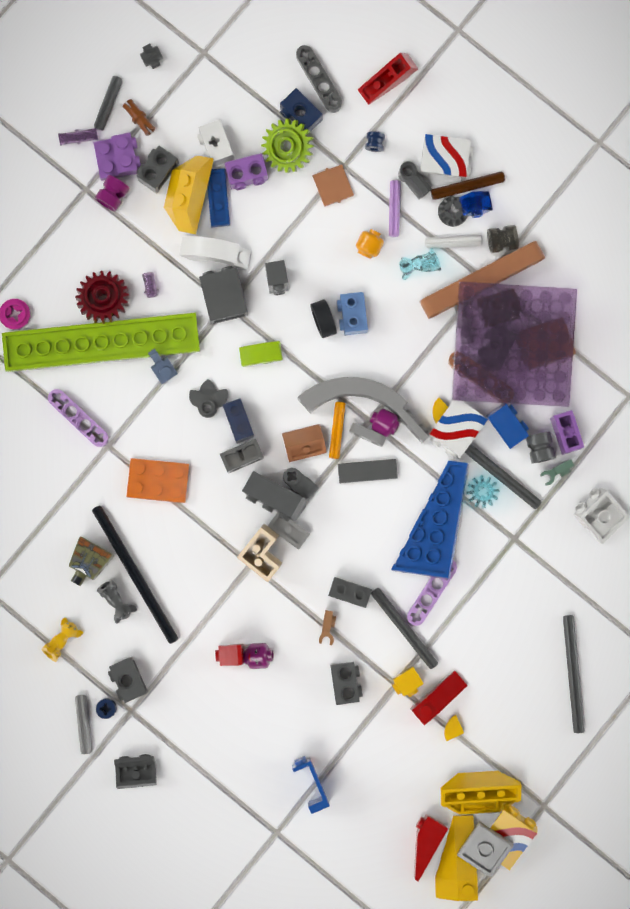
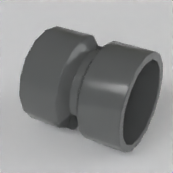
[526,431,556,464]

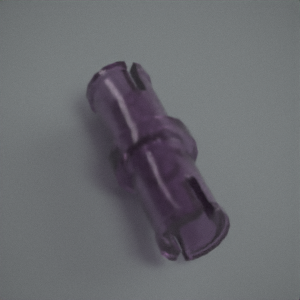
[58,128,98,146]

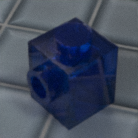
[460,191,493,218]

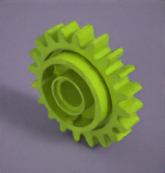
[261,119,315,173]

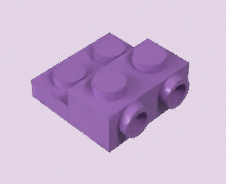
[93,133,141,181]

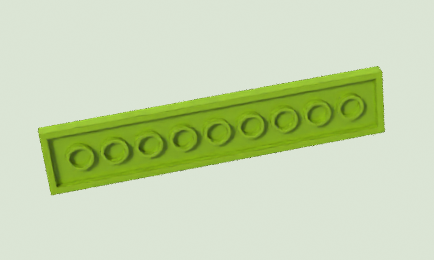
[2,313,200,372]

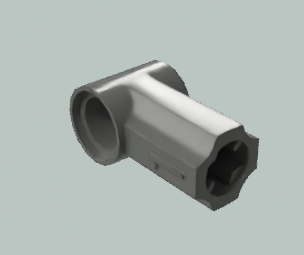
[398,161,432,200]

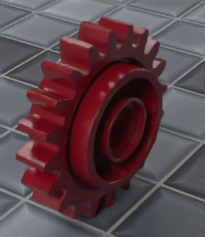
[75,270,130,324]

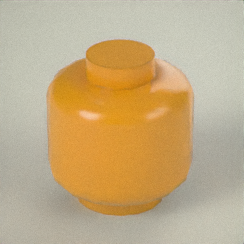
[355,229,384,259]

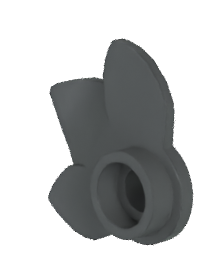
[189,379,228,418]

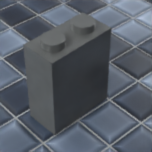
[199,266,248,325]

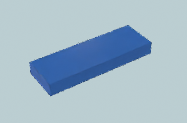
[207,168,230,228]

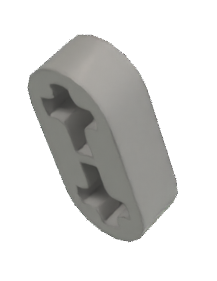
[349,422,386,447]

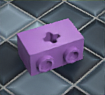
[550,410,584,455]

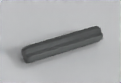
[94,76,122,131]

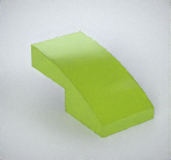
[239,341,283,367]

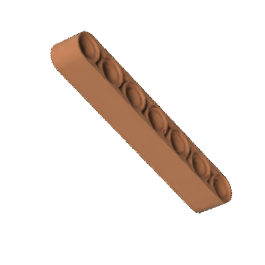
[419,241,546,319]

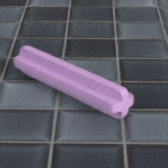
[389,180,400,237]

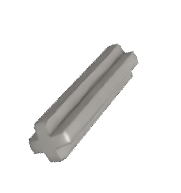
[75,695,92,755]

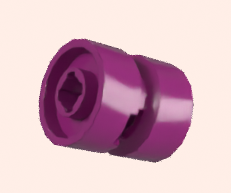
[94,175,130,212]

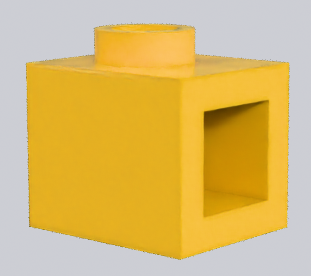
[392,666,424,697]

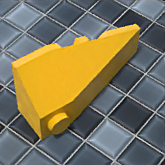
[435,815,478,901]

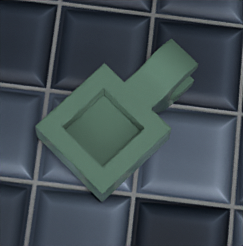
[540,459,575,486]

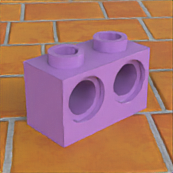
[224,153,268,191]

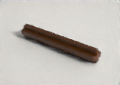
[430,171,505,200]

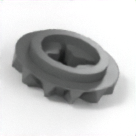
[438,196,469,227]

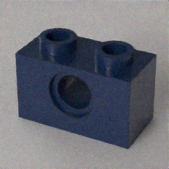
[280,88,323,132]
[222,398,255,444]

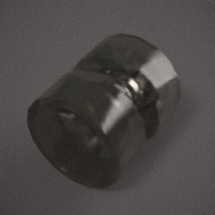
[487,224,519,254]

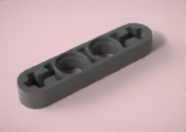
[296,45,342,113]

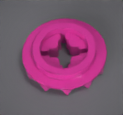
[0,299,31,330]

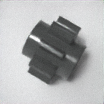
[140,43,163,69]

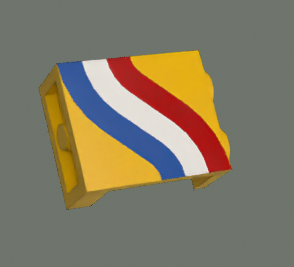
[490,803,538,871]

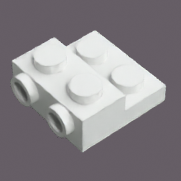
[573,487,630,545]

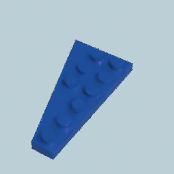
[391,461,469,579]

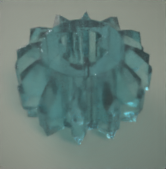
[466,475,500,509]

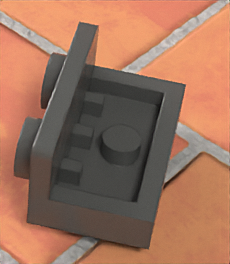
[114,754,157,789]

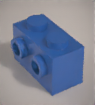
[486,402,529,449]

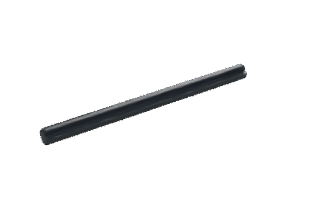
[92,505,178,644]

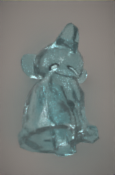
[399,248,441,280]

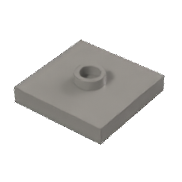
[457,821,514,878]

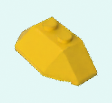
[163,155,214,235]
[440,770,522,815]

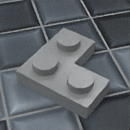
[268,506,310,550]

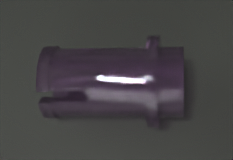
[142,272,159,298]

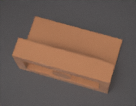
[282,424,327,462]

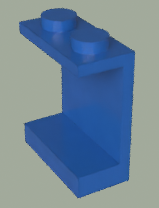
[292,756,330,814]

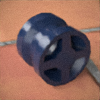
[365,131,385,152]
[96,698,117,719]

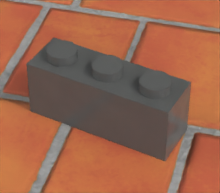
[242,471,307,522]

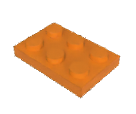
[126,458,190,503]

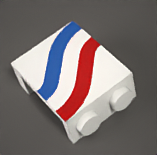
[419,134,474,182]
[428,396,488,459]

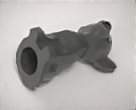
[97,580,137,624]

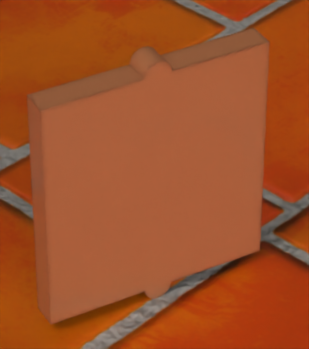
[312,165,354,207]

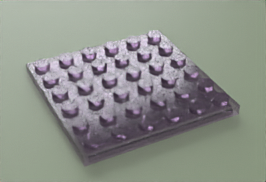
[451,281,577,407]

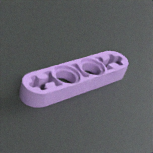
[48,389,109,447]
[407,560,457,626]

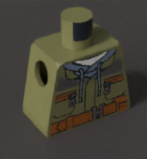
[69,536,115,586]

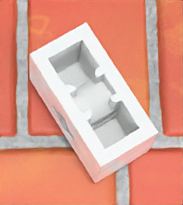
[197,119,234,167]

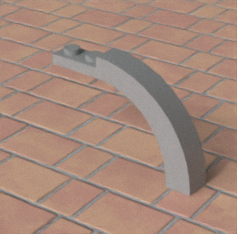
[297,377,429,444]

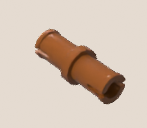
[122,99,156,136]

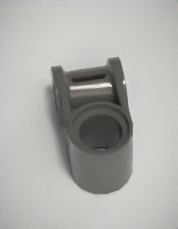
[283,467,319,502]

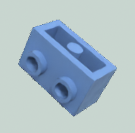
[337,292,368,336]

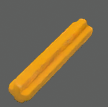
[329,401,346,459]

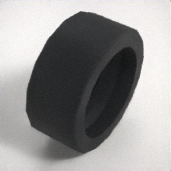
[310,299,337,338]

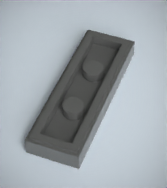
[337,459,398,484]

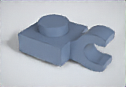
[148,349,178,384]

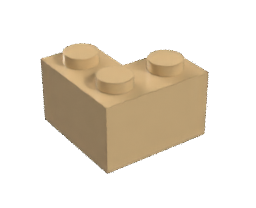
[237,523,283,582]

